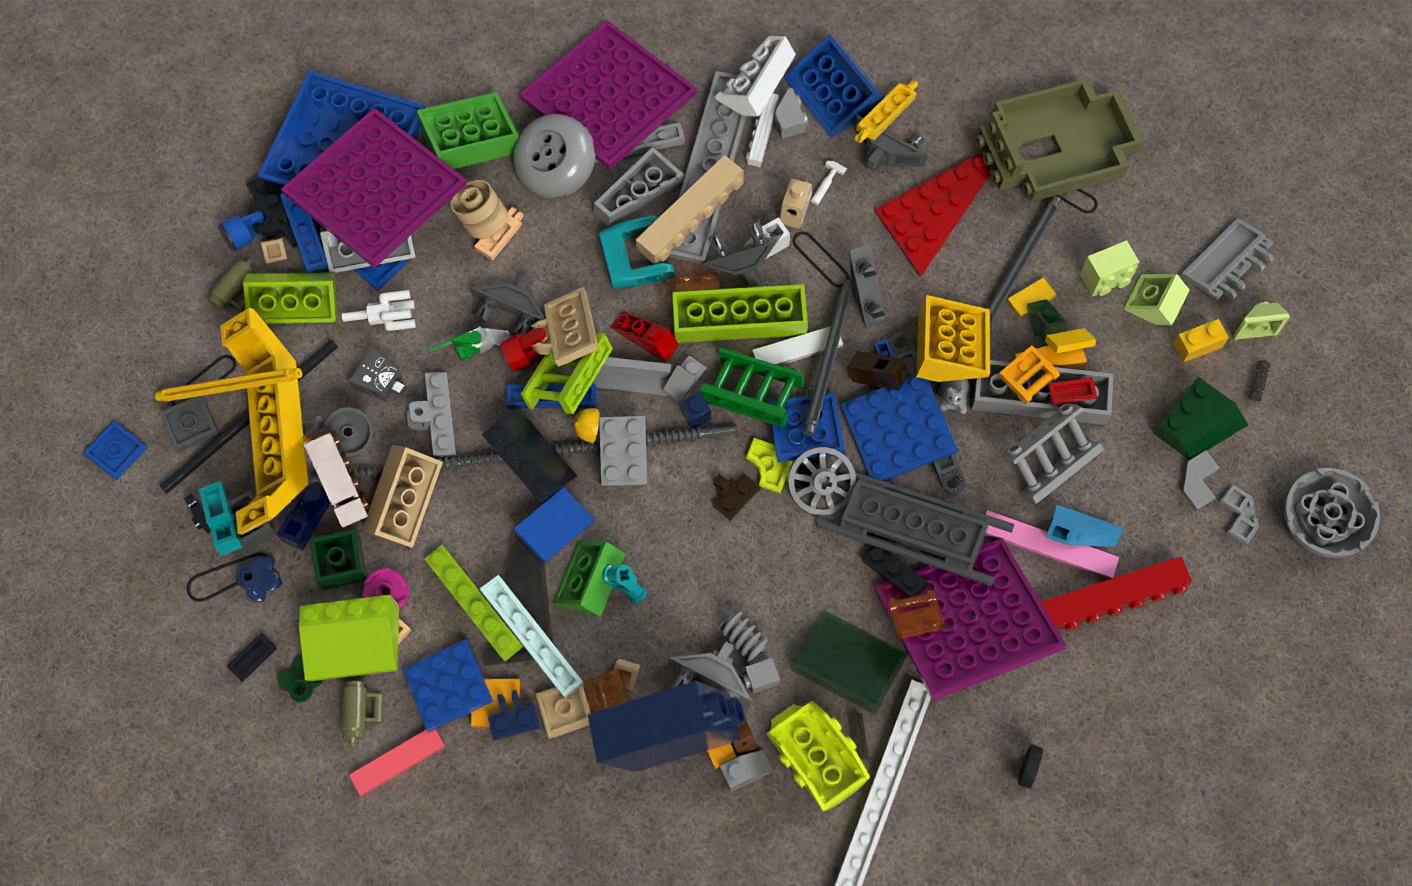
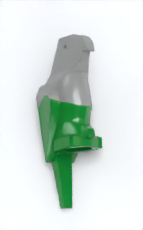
[428,327,511,362]

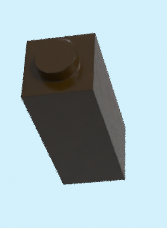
[847,351,909,390]

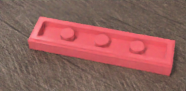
[349,730,445,797]

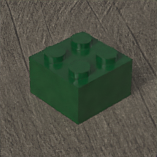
[309,529,367,590]

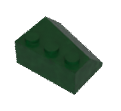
[1154,377,1248,460]

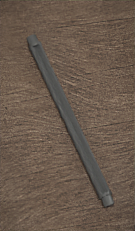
[987,196,1061,326]
[804,280,853,436]

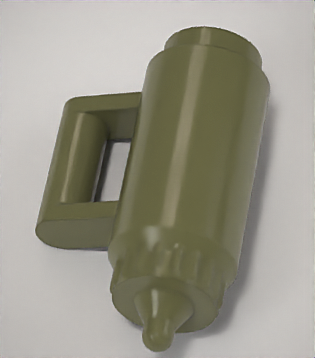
[207,258,253,312]
[341,681,383,748]

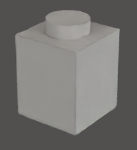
[742,658,780,694]

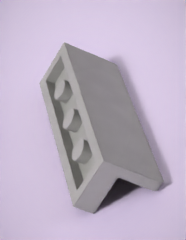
[592,357,672,396]

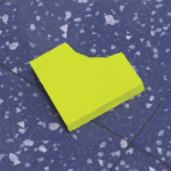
[746,437,793,494]

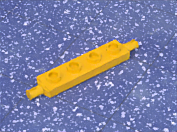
[855,80,918,143]

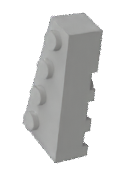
[593,147,684,227]

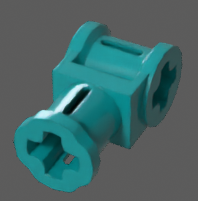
[602,565,647,604]

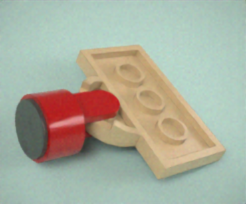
[500,287,599,371]

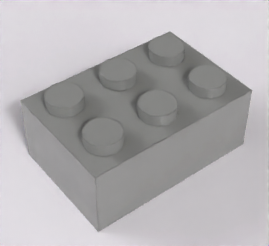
[600,416,647,487]

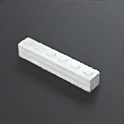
[746,93,779,167]

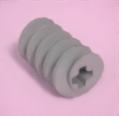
[718,611,768,664]

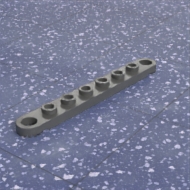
[889,332,965,495]

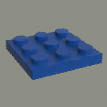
[768,393,845,462]
[402,639,494,732]

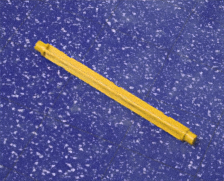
[155,368,302,402]

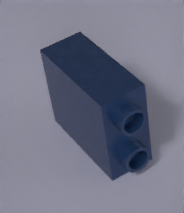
[587,681,745,772]

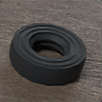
[1018,744,1043,788]

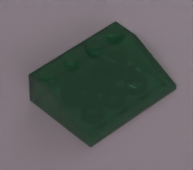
[792,611,908,716]

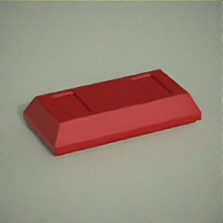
[1048,377,1098,405]

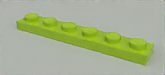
[425,545,524,661]

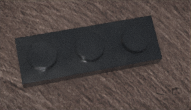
[861,546,928,601]

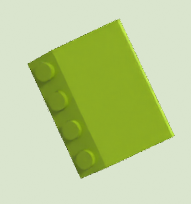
[299,595,399,682]

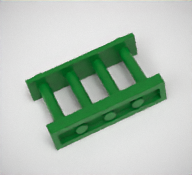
[700,348,804,428]

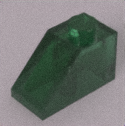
[1027,299,1067,347]

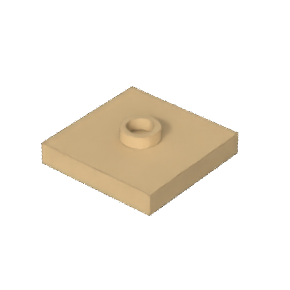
[536,685,591,739]

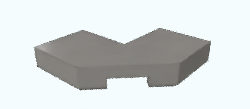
[1182,450,1220,511]
[1219,484,1259,546]

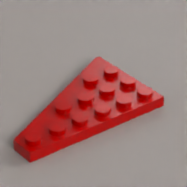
[875,152,991,277]

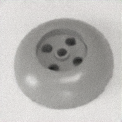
[513,114,595,199]
[1284,468,1380,558]

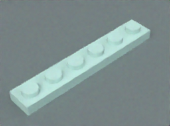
[480,575,584,698]

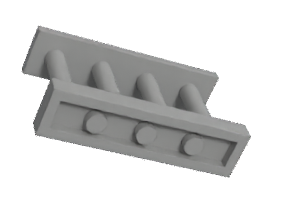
[1001,403,1104,504]

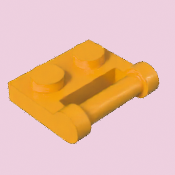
[998,346,1060,404]

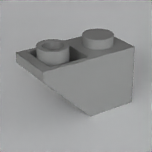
[775,88,808,139]

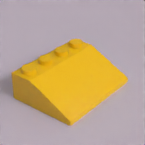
[916,295,990,382]

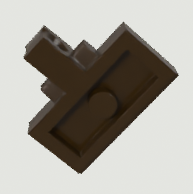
[713,473,760,521]

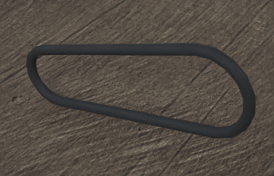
[187,552,268,602]

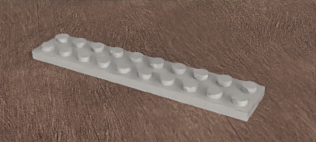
[668,71,747,264]

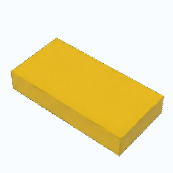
[1007,278,1056,318]
[1045,328,1096,353]

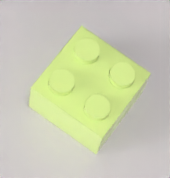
[1080,240,1139,296]

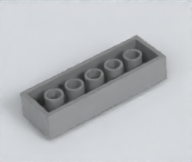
[972,360,1114,425]

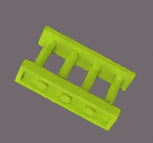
[521,333,613,414]

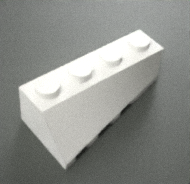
[715,36,796,116]

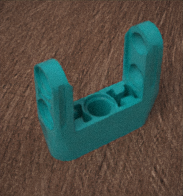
[599,215,675,289]

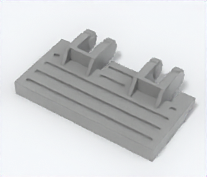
[1182,218,1274,300]

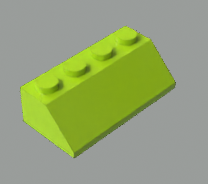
[243,272,336,324]

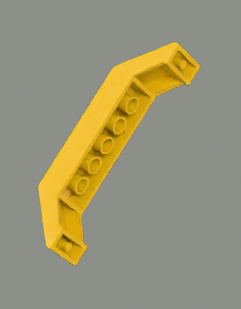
[220,308,308,535]

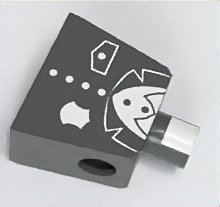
[349,348,407,401]

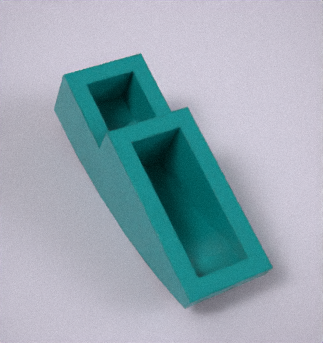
[199,481,243,556]

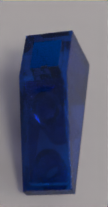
[277,482,330,551]

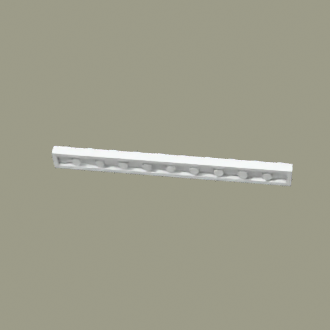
[835,680,931,886]

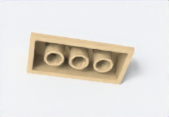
[362,445,443,548]

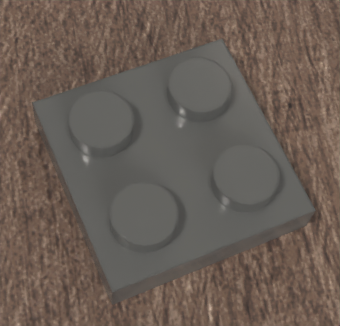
[160,396,219,453]

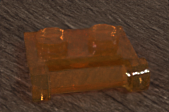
[675,272,720,292]
[888,590,945,639]
[583,669,629,713]

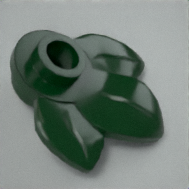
[277,656,323,702]

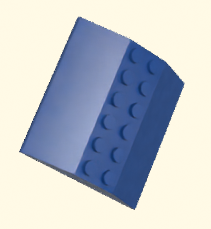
[258,71,426,186]

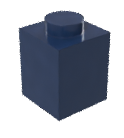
[681,392,711,428]

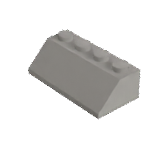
[320,226,416,273]

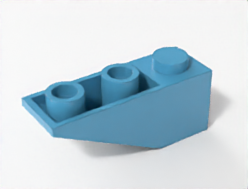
[1046,505,1123,547]

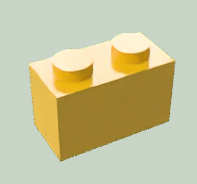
[1173,319,1229,363]

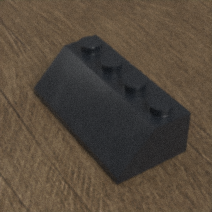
[482,408,577,505]

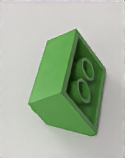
[553,541,625,617]

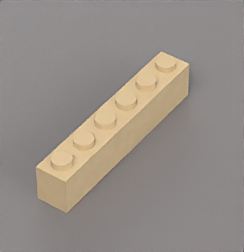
[636,155,744,265]

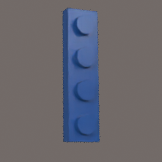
[280,194,328,273]
[506,384,597,409]

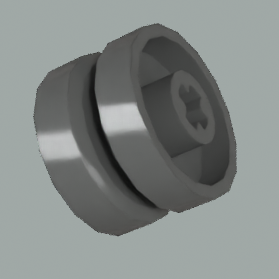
[322,406,373,457]

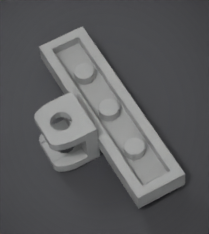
[406,372,456,458]

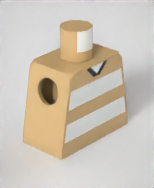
[780,179,812,229]

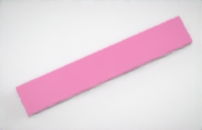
[986,510,1119,579]

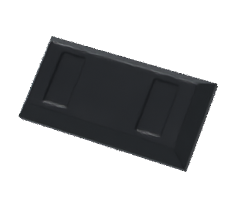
[227,633,277,682]

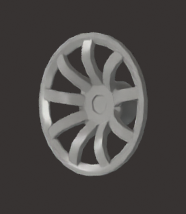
[788,447,856,515]

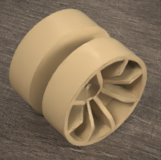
[451,180,508,239]

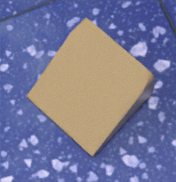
[261,237,287,264]
[610,659,641,691]

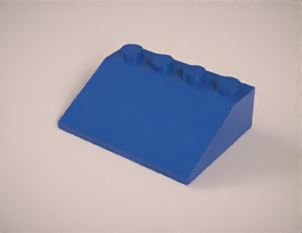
[784,34,885,137]

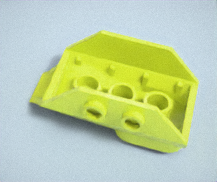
[766,701,870,811]

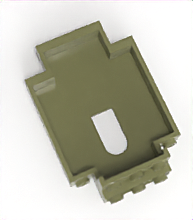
[975,79,1144,202]

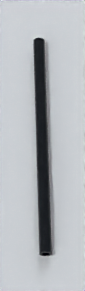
[160,340,338,494]

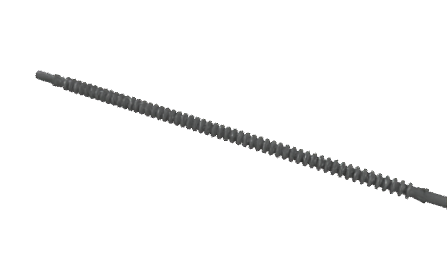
[311,425,737,484]

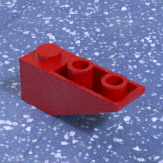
[610,311,679,361]

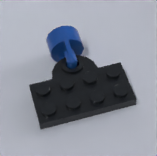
[218,177,322,252]

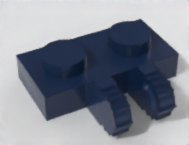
[488,690,541,741]

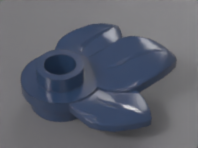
[236,557,283,602]

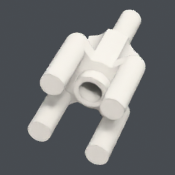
[342,290,416,331]

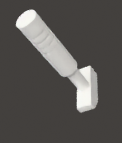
[811,161,847,205]

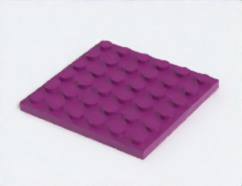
[519,20,697,170]
[281,108,467,268]
[875,538,1066,701]

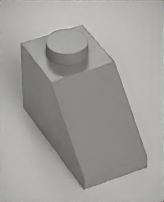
[720,750,774,793]

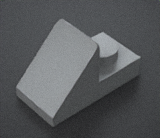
[663,356,707,404]

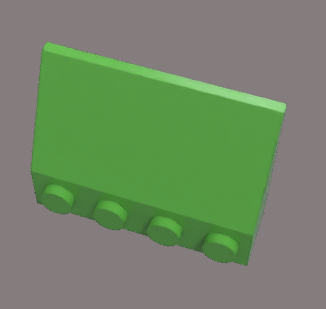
[417,92,519,169]

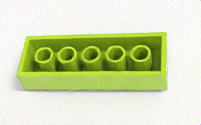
[672,284,808,343]

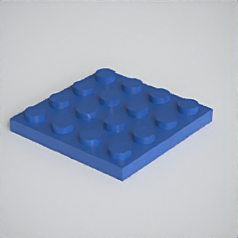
[841,374,958,481]

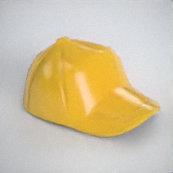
[573,408,600,444]

